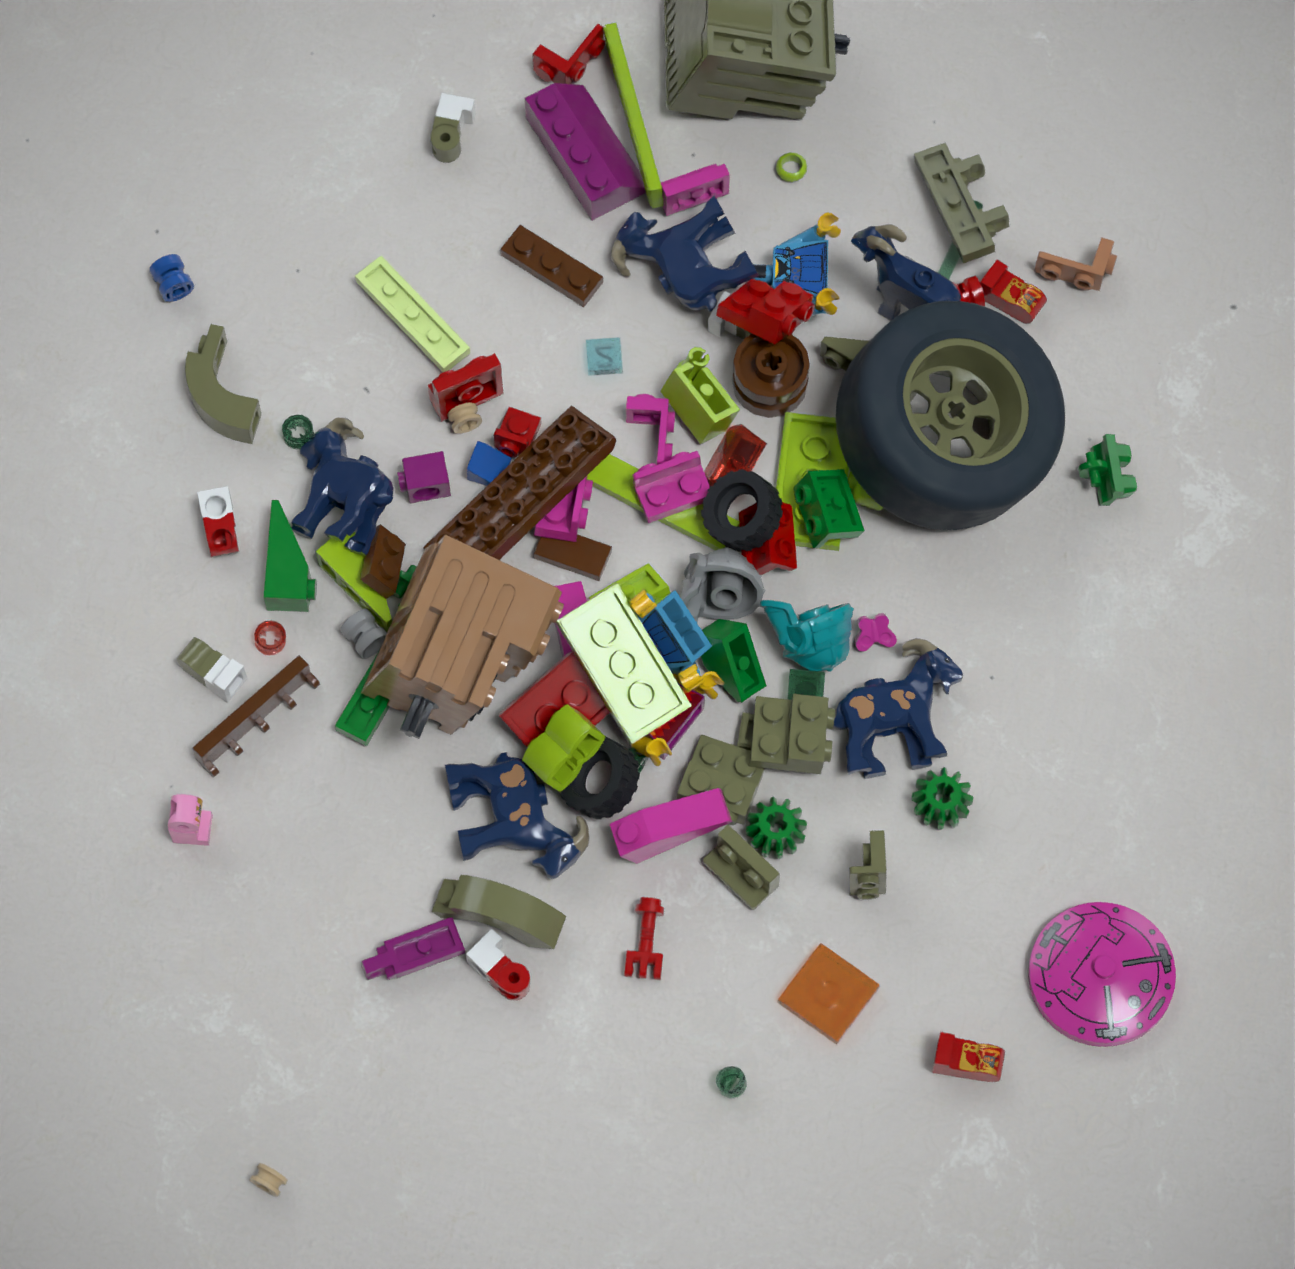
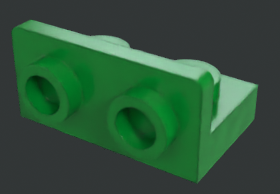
[794,469,865,548]

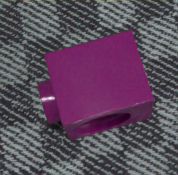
[397,451,451,504]

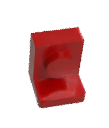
[493,407,542,457]

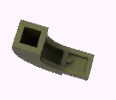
[185,324,262,444]
[432,875,566,949]

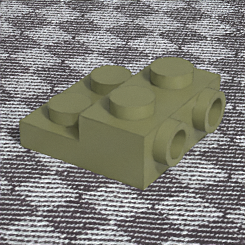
[749,694,835,774]
[677,734,766,825]

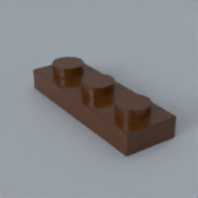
[500,225,603,307]

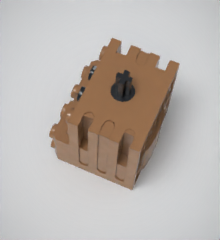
[361,535,564,739]

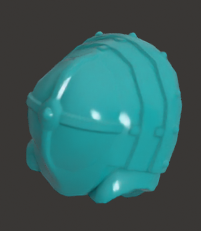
[760,600,854,672]

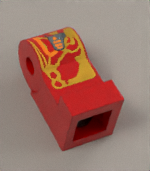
[980,259,1047,324]
[932,1032,1005,1082]

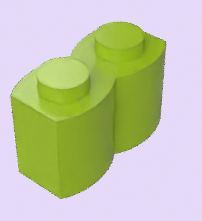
[522,704,605,792]

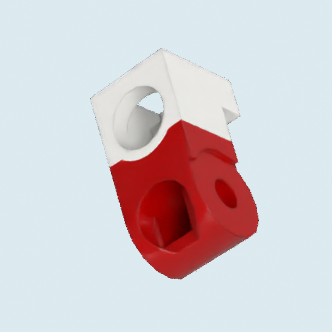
[197,486,239,557]
[466,929,530,1001]

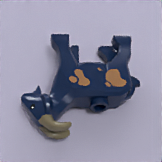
[833,638,963,779]
[445,752,589,879]

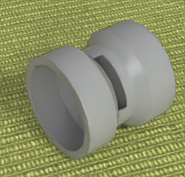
[340,609,387,659]

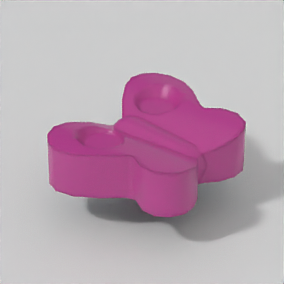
[855,613,897,652]

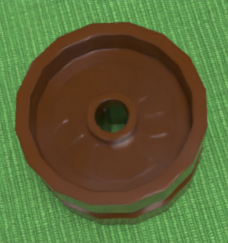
[732,334,810,418]

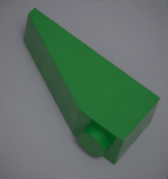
[264,500,317,612]

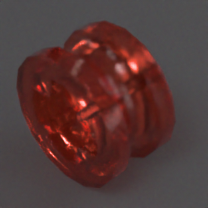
[254,620,286,656]

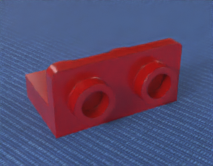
[738,502,797,575]

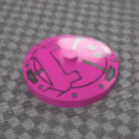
[1028,902,1176,1047]

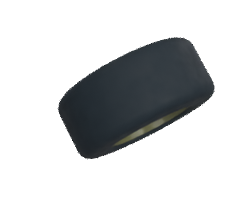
[835,301,1065,530]

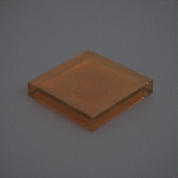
[778,943,880,1045]

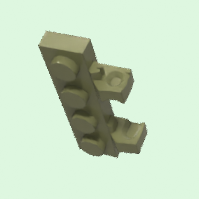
[914,142,1010,264]

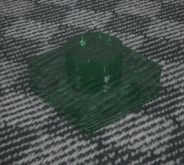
[787,669,825,700]

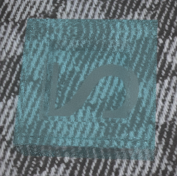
[586,337,623,376]

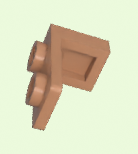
[1034,237,1117,291]

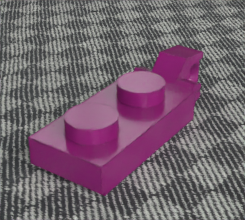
[362,917,465,980]

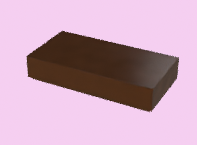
[534,534,612,581]

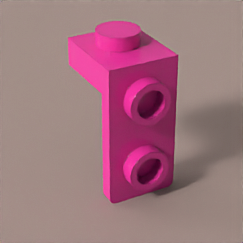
[626,394,675,465]

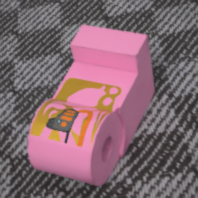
[168,794,213,846]

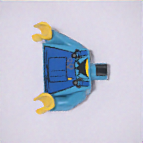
[753,212,841,316]
[629,589,712,692]

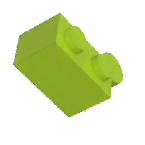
[660,347,740,444]

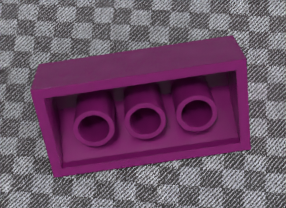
[525,83,646,221]

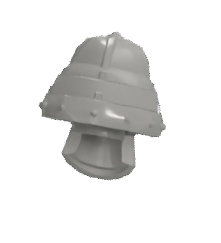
[680,547,765,622]

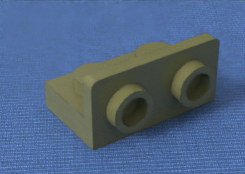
[703,825,780,910]
[849,830,887,900]

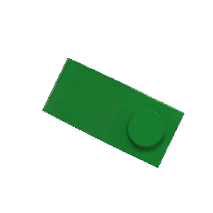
[701,619,767,703]

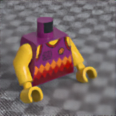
[630,671,725,767]

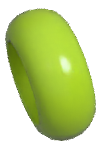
[776,152,807,182]

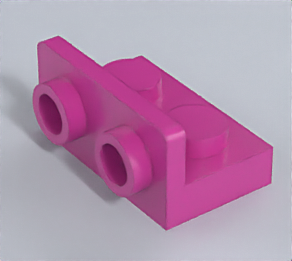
[661,163,730,216]
[632,451,710,523]
[535,476,593,542]

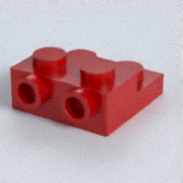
[716,279,815,344]
[428,353,504,422]

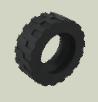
[701,469,783,552]
[560,736,640,819]

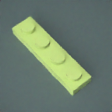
[355,256,470,372]

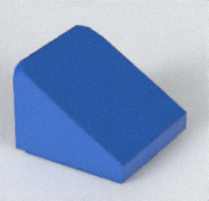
[467,441,512,486]

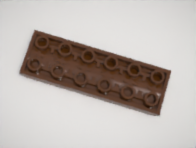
[423,405,616,560]

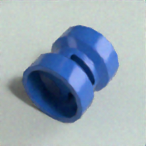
[149,254,194,302]

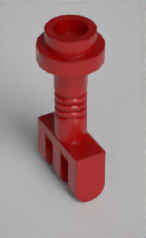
[624,897,664,980]

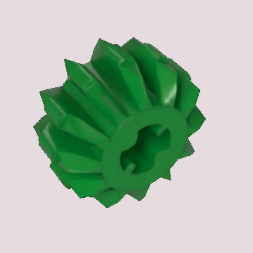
[911,767,973,830]
[746,796,807,860]

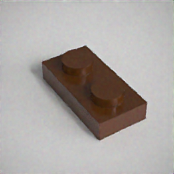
[360,524,406,599]

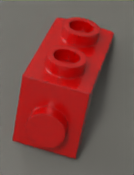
[533,24,606,84]

